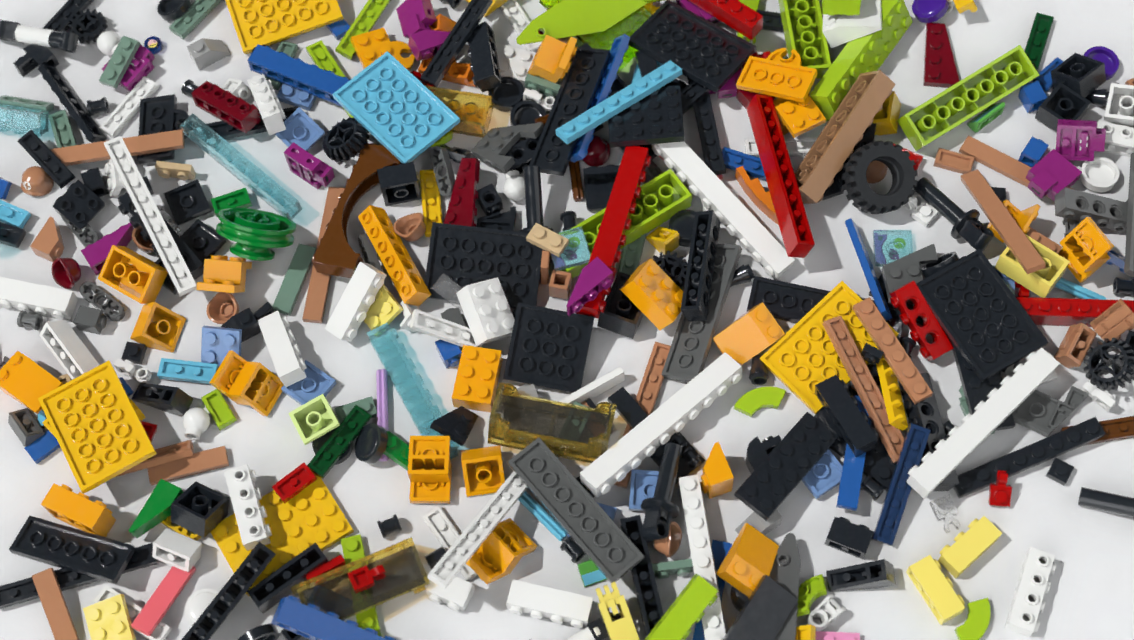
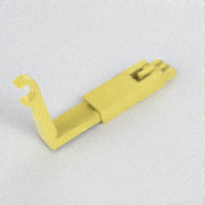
[595,582,639,640]

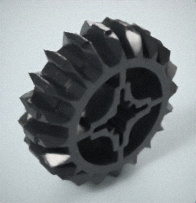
[322,117,370,163]
[1083,338,1134,391]

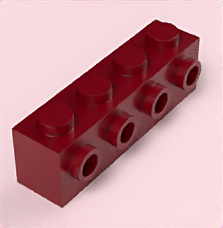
[191,81,261,133]

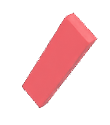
[131,566,196,637]

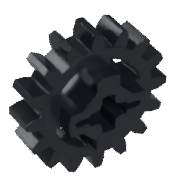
[68,8,108,45]
[653,251,687,287]

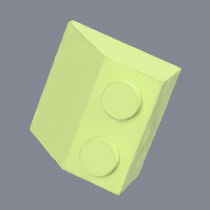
[288,394,340,445]

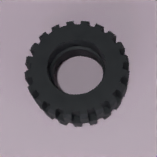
[841,140,918,214]

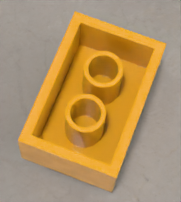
[98,245,168,304]
[620,258,683,330]
[452,345,503,413]
[41,484,116,537]

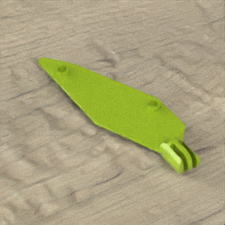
[516,0,664,45]

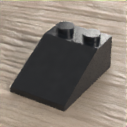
[597,271,644,339]

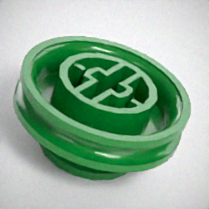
[216,208,296,261]

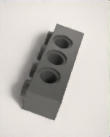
[1055,188,1128,232]

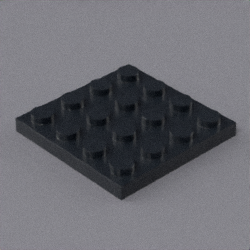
[607,86,685,148]
[503,303,595,393]

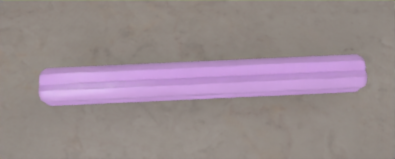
[376,369,389,461]

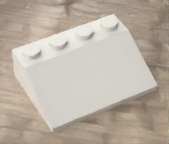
[823,0,882,48]

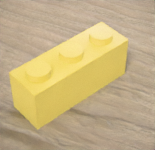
[938,516,1002,579]
[906,555,965,625]

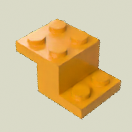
[526,34,578,83]
[773,94,826,138]
[1059,217,1114,283]
[196,255,252,293]
[210,350,284,416]
[408,436,452,504]
[466,518,537,584]

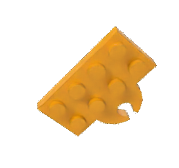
[351,27,415,71]
[736,48,818,103]

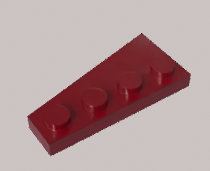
[923,23,959,88]
[444,158,480,227]

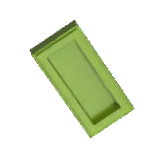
[201,389,237,430]

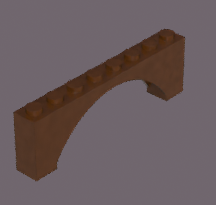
[312,143,401,278]

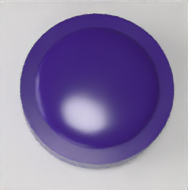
[912,0,949,23]
[1083,46,1119,81]

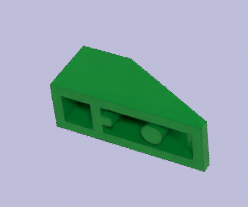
[128,479,184,539]

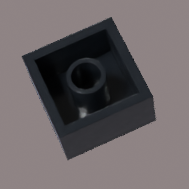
[1051,53,1106,98]
[1035,82,1091,132]
[377,162,422,206]
[171,482,229,538]

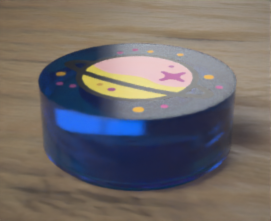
[144,36,163,54]

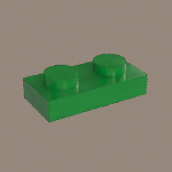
[211,188,252,217]
[384,430,409,470]

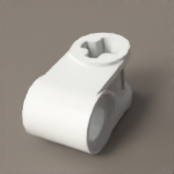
[806,594,846,631]

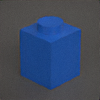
[1018,81,1047,113]
[1018,136,1049,167]
[435,339,462,368]

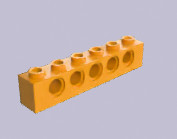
[358,205,431,306]

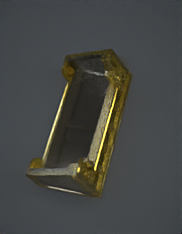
[488,382,617,463]
[291,537,430,620]

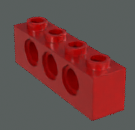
[889,281,953,361]

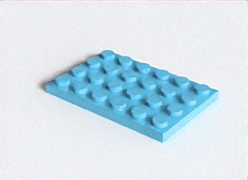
[332,51,460,164]

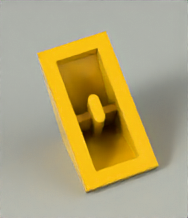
[645,226,679,255]

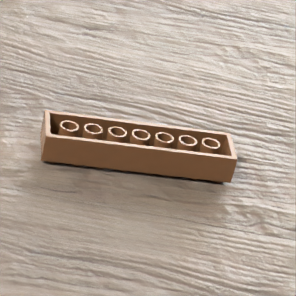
[794,70,895,204]

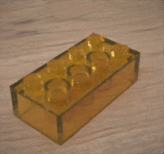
[424,85,494,138]

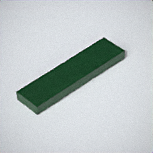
[1024,12,1054,71]
[307,405,372,479]

